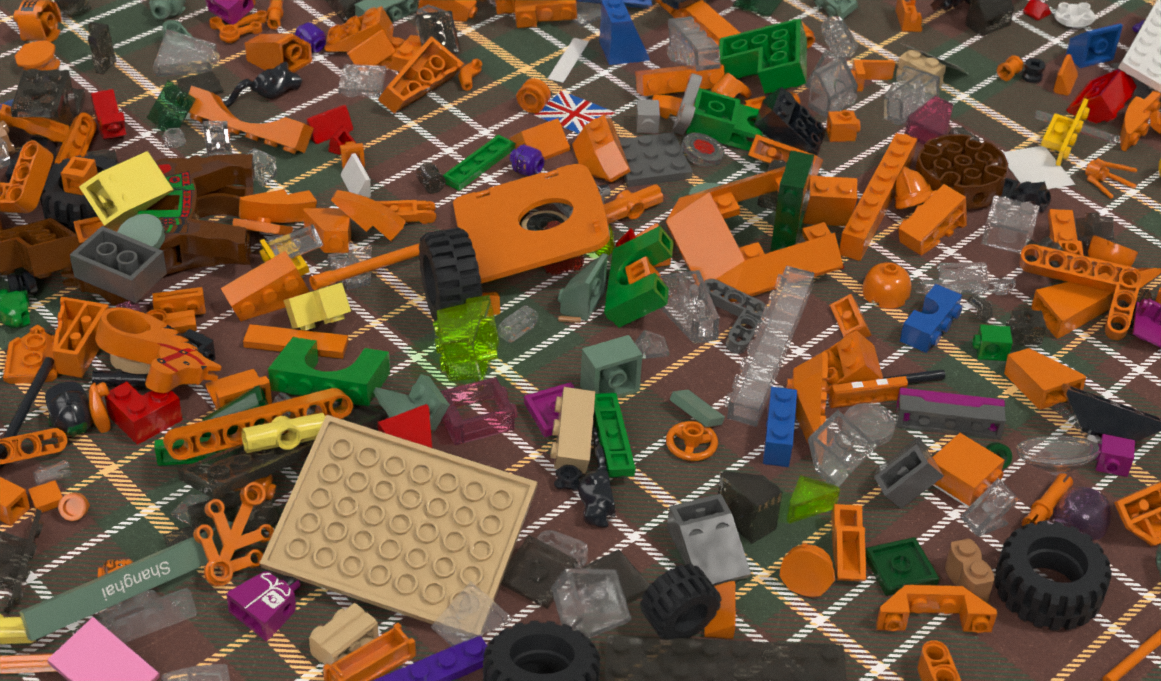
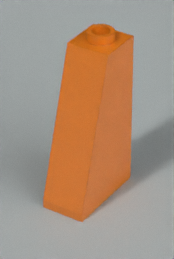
[1031,273,1119,339]

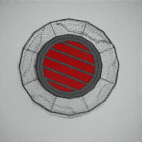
[681,133,725,167]

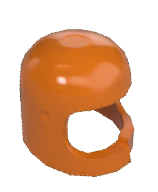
[711,73,752,99]

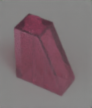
[904,96,953,144]

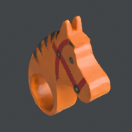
[95,307,222,393]

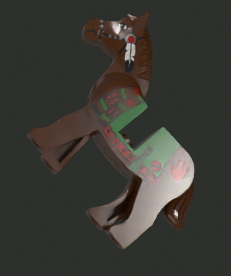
[61,154,255,306]

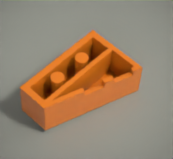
[899,184,967,256]

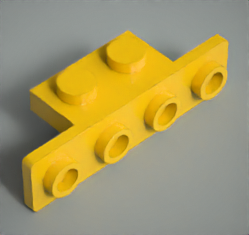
[1041,98,1090,166]

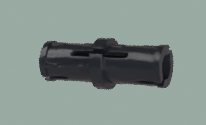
[92,369,147,388]

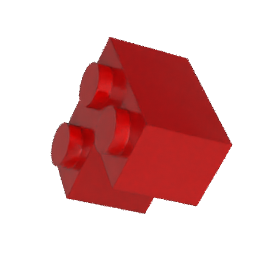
[105,382,183,445]

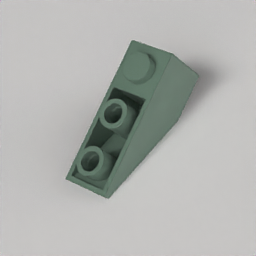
[355,0,419,22]

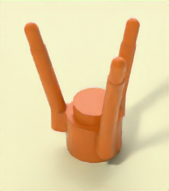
[1085,158,1137,199]

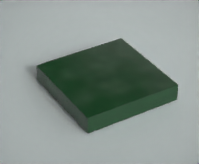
[865,537,939,596]

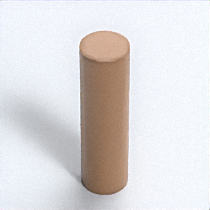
[558,316,581,323]

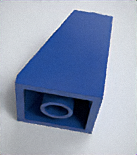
[599,0,649,65]

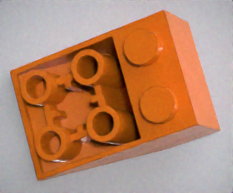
[324,6,394,52]

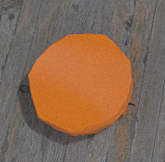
[15,40,61,75]
[779,543,835,597]

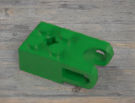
[686,88,763,151]

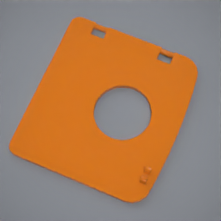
[453,164,610,284]

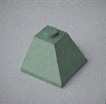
[558,253,608,321]

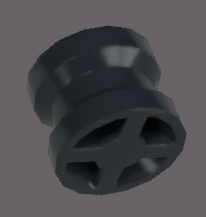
[1022,58,1046,83]

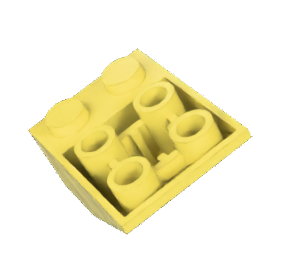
[79,151,174,231]

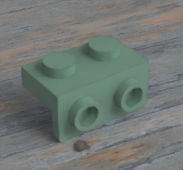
[813,0,859,21]

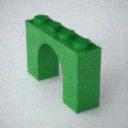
[604,226,674,328]
[268,337,390,406]

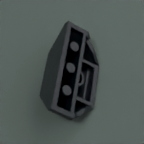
[1061,383,1161,442]

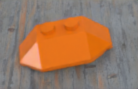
[572,114,631,182]
[1114,481,1161,546]

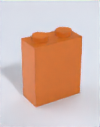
[803,176,857,226]

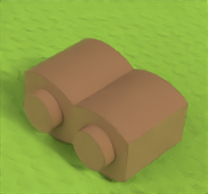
[945,538,994,603]

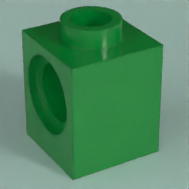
[972,324,1013,361]

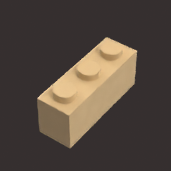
[550,387,595,474]

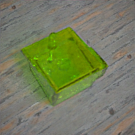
[433,295,500,389]

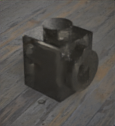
[1076,212,1114,246]

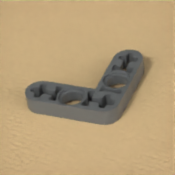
[700,279,768,354]

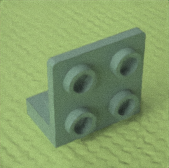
[373,374,450,431]

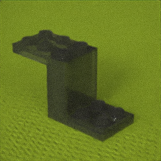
[10,69,86,135]

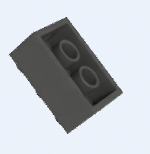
[70,226,167,303]

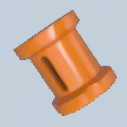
[997,55,1024,81]

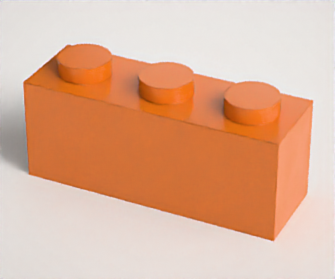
[748,134,823,176]

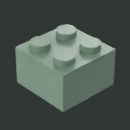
[580,335,643,398]

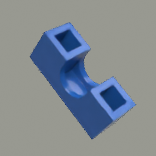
[900,284,963,353]
[763,387,797,467]

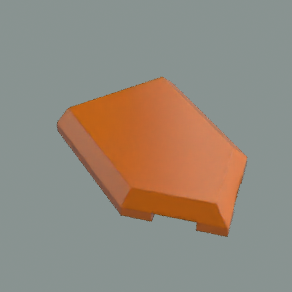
[3,324,58,384]

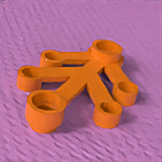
[209,0,268,43]
[193,482,274,586]

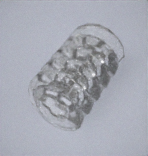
[820,16,858,59]

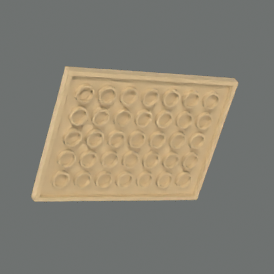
[260,415,538,638]

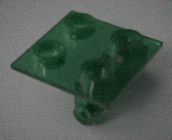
[733,0,783,17]
[147,80,196,137]

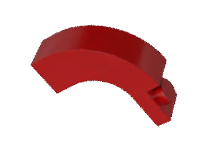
[91,89,127,140]

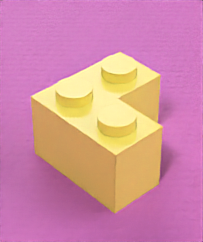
[283,283,351,330]

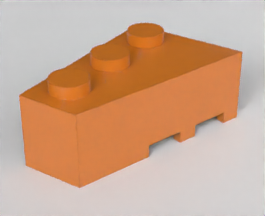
[221,251,310,321]
[53,297,109,378]

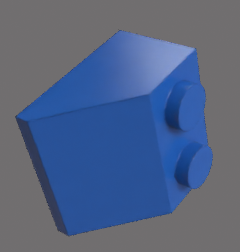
[1066,23,1123,68]

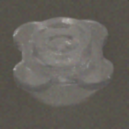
[162,128,187,148]

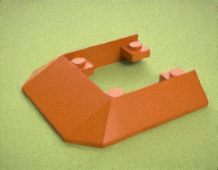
[666,166,843,303]

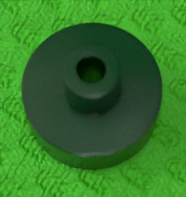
[986,442,1012,470]

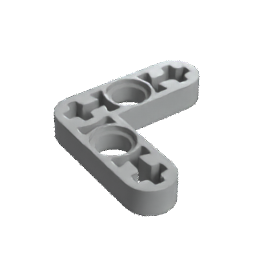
[672,73,702,135]

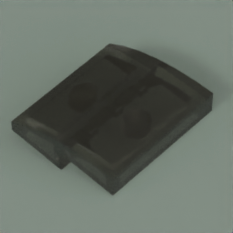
[415,11,461,54]

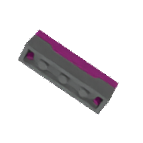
[896,388,1006,440]

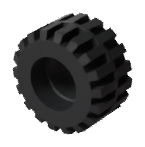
[640,564,722,642]

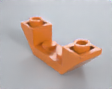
[876,585,997,633]

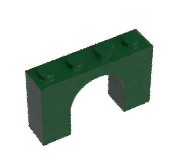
[770,150,814,252]

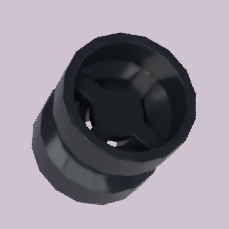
[7,271,38,295]

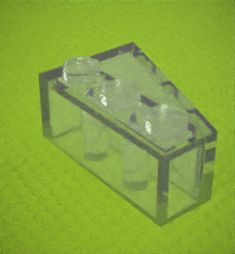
[884,66,940,125]
[658,270,720,344]

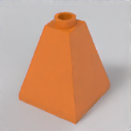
[416,0,478,22]

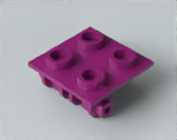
[1133,298,1161,348]

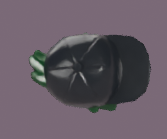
[45,382,94,437]

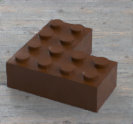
[0,218,80,278]

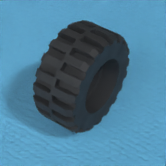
[40,155,120,234]
[419,227,483,326]
[994,521,1112,631]
[483,620,600,681]

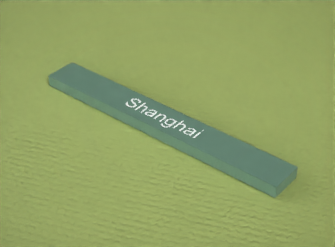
[19,521,241,641]

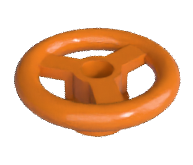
[666,421,718,461]

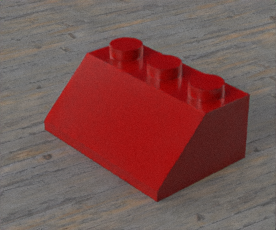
[1066,69,1137,124]

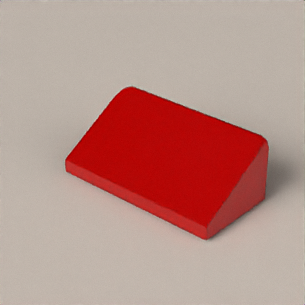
[306,104,353,144]

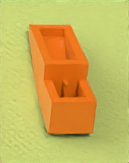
[239,189,317,223]
[331,190,406,241]
[831,504,866,582]

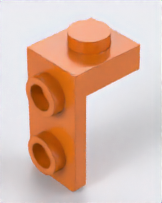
[849,60,895,91]

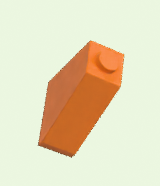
[303,208,352,253]
[1004,348,1086,410]

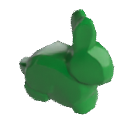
[0,289,30,328]

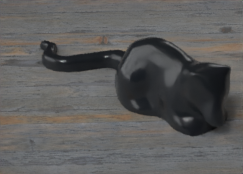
[223,62,302,108]
[578,427,616,527]

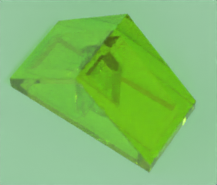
[787,475,840,524]

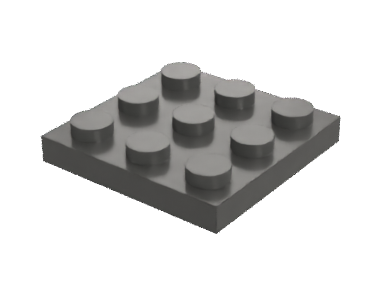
[619,133,693,187]

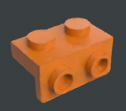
[152,287,206,315]

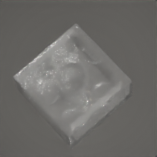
[981,196,1040,253]

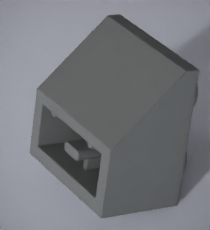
[874,437,944,509]

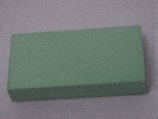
[670,390,725,427]

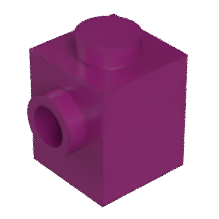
[1092,434,1135,477]

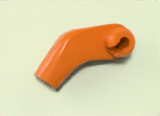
[458,59,483,91]
[89,382,111,433]

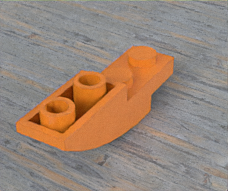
[1120,91,1161,152]
[1048,209,1086,273]

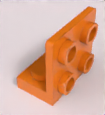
[205,369,272,410]

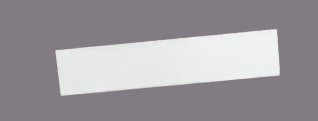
[548,38,589,82]

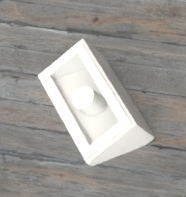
[341,154,371,198]

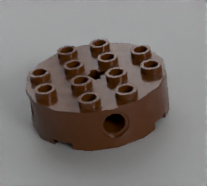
[915,134,1009,211]

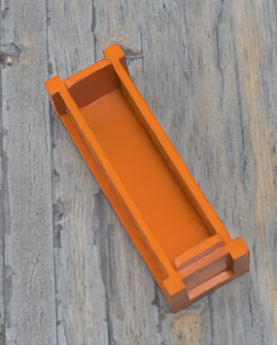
[323,623,416,681]

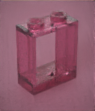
[440,377,518,445]

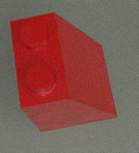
[378,404,432,448]

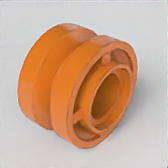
[516,78,551,113]

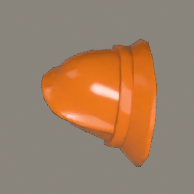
[894,167,933,209]

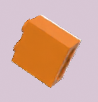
[933,433,1005,508]

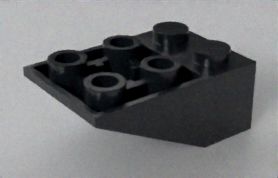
[754,86,826,155]

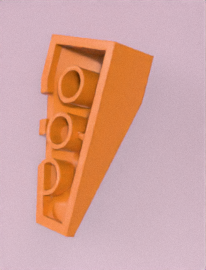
[786,352,828,463]

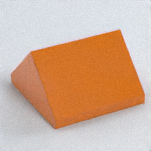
[509,118,570,160]

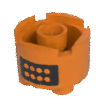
[14,0,62,42]

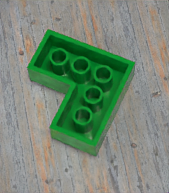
[718,18,807,94]

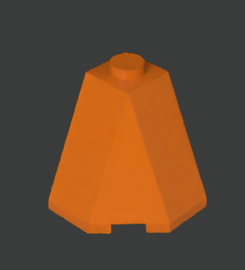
[245,33,312,72]

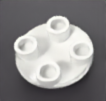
[1055,2,1095,27]

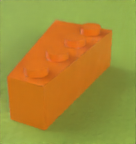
[378,36,464,114]

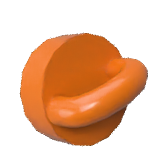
[58,492,90,521]

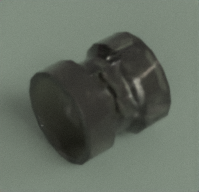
[416,162,446,194]

